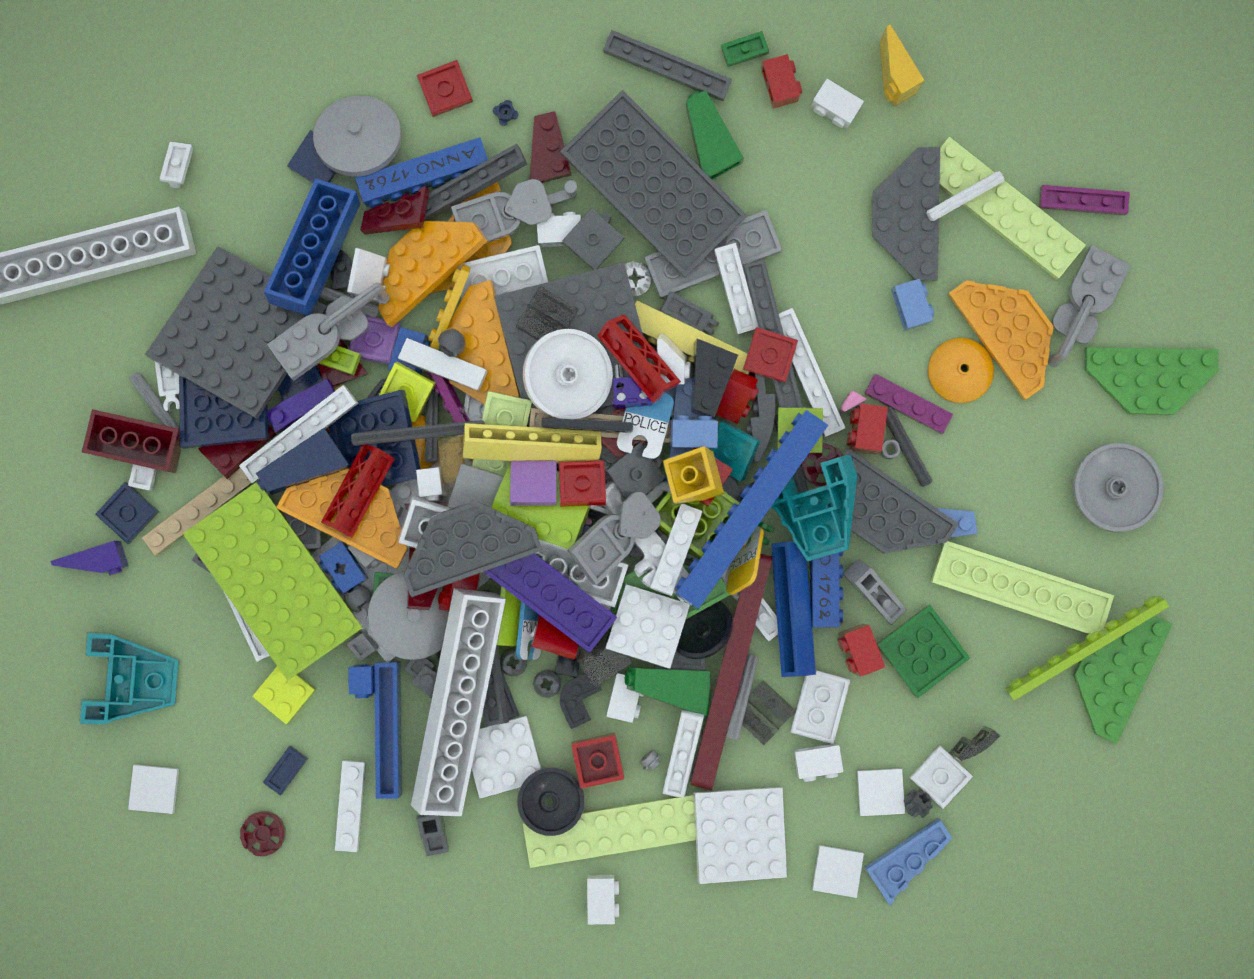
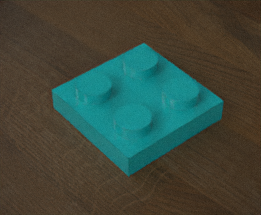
[710,421,761,481]

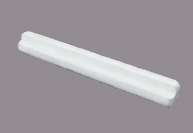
[926,171,1004,221]

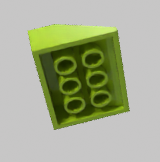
[492,461,591,549]
[655,492,740,560]

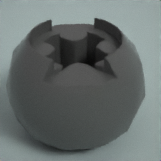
[438,328,465,357]
[344,584,372,612]
[500,648,527,676]
[533,670,561,698]

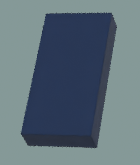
[263,745,308,795]

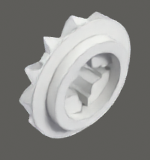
[625,261,652,296]

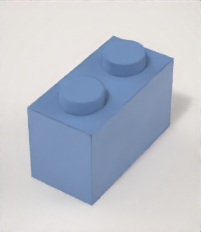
[891,279,934,331]
[670,416,718,448]

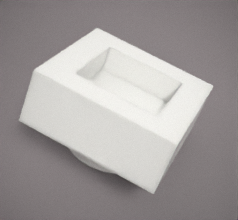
[128,464,157,491]

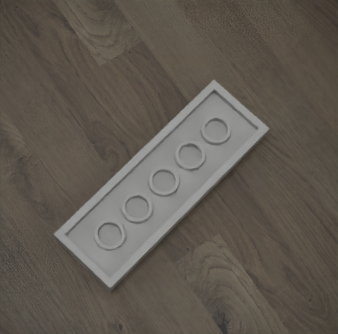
[644,210,782,299]

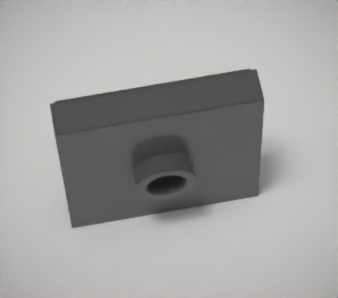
[562,208,624,270]
[605,443,665,500]

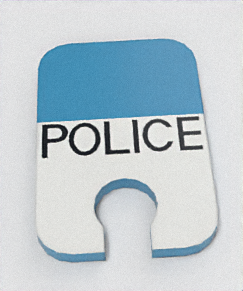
[617,393,674,459]
[516,601,541,660]

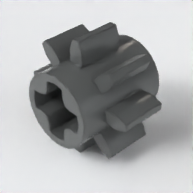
[904,789,933,818]

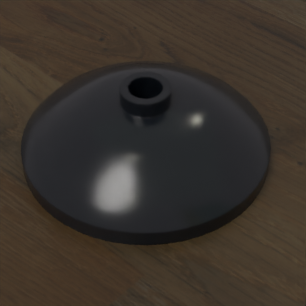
[676,601,733,659]
[517,767,584,836]

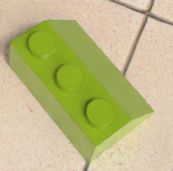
[496,586,530,646]

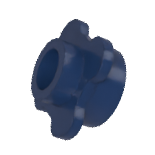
[493,100,518,126]

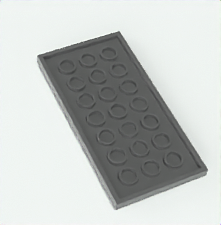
[560,90,747,278]

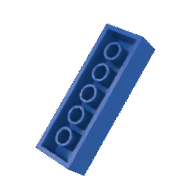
[264,178,360,316]

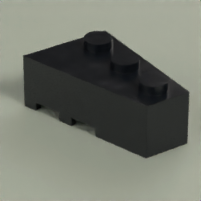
[691,339,738,419]

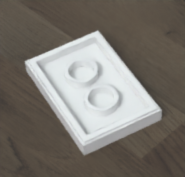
[790,670,850,744]

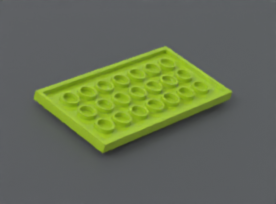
[182,482,363,680]

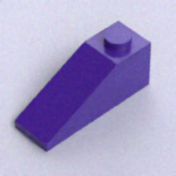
[267,379,335,432]
[50,541,129,576]

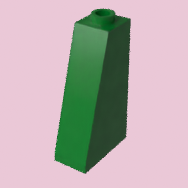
[686,90,744,180]
[625,667,711,716]

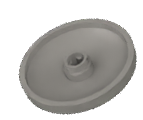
[313,95,402,177]
[1072,443,1164,532]
[368,571,449,660]

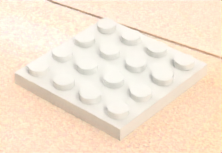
[457,245,548,299]
[694,787,787,884]

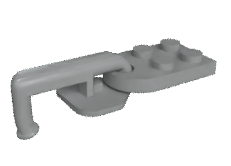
[451,179,577,243]
[1048,245,1131,367]
[267,282,389,381]
[567,481,672,585]

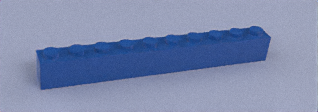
[675,410,828,610]

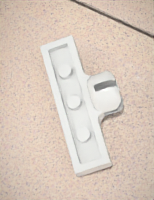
[634,531,689,603]

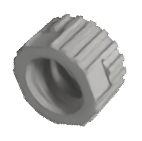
[881,439,900,459]

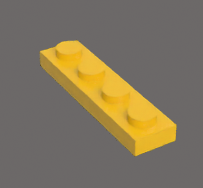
[428,264,471,350]

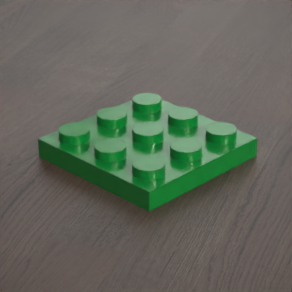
[877,605,970,698]

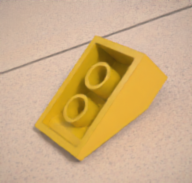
[880,24,925,107]

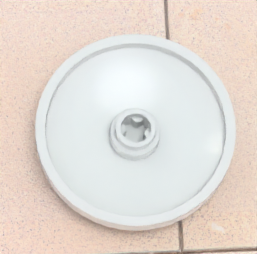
[523,329,613,419]

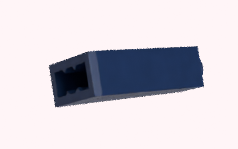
[256,428,351,495]

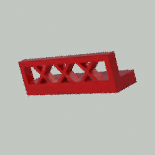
[597,314,681,403]
[321,444,395,538]

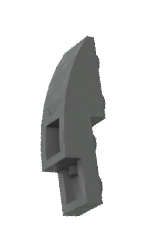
[746,374,775,463]

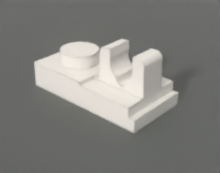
[160,142,193,189]

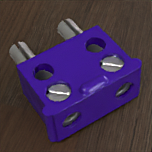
[612,364,653,409]

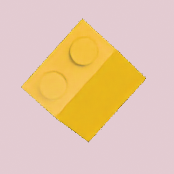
[663,446,724,504]

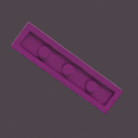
[1039,185,1130,215]
[426,371,470,423]
[864,374,953,434]

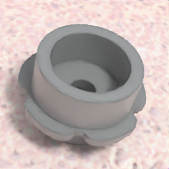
[640,750,660,770]

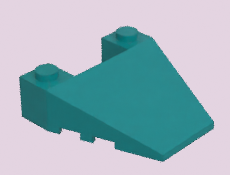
[771,454,857,561]
[79,632,179,724]

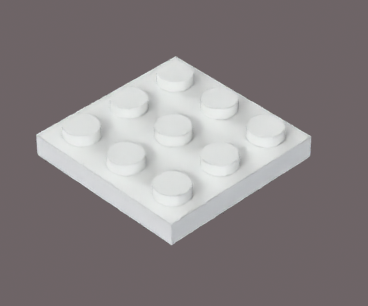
[606,584,690,669]
[472,715,541,798]

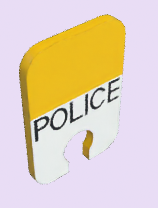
[726,527,764,595]

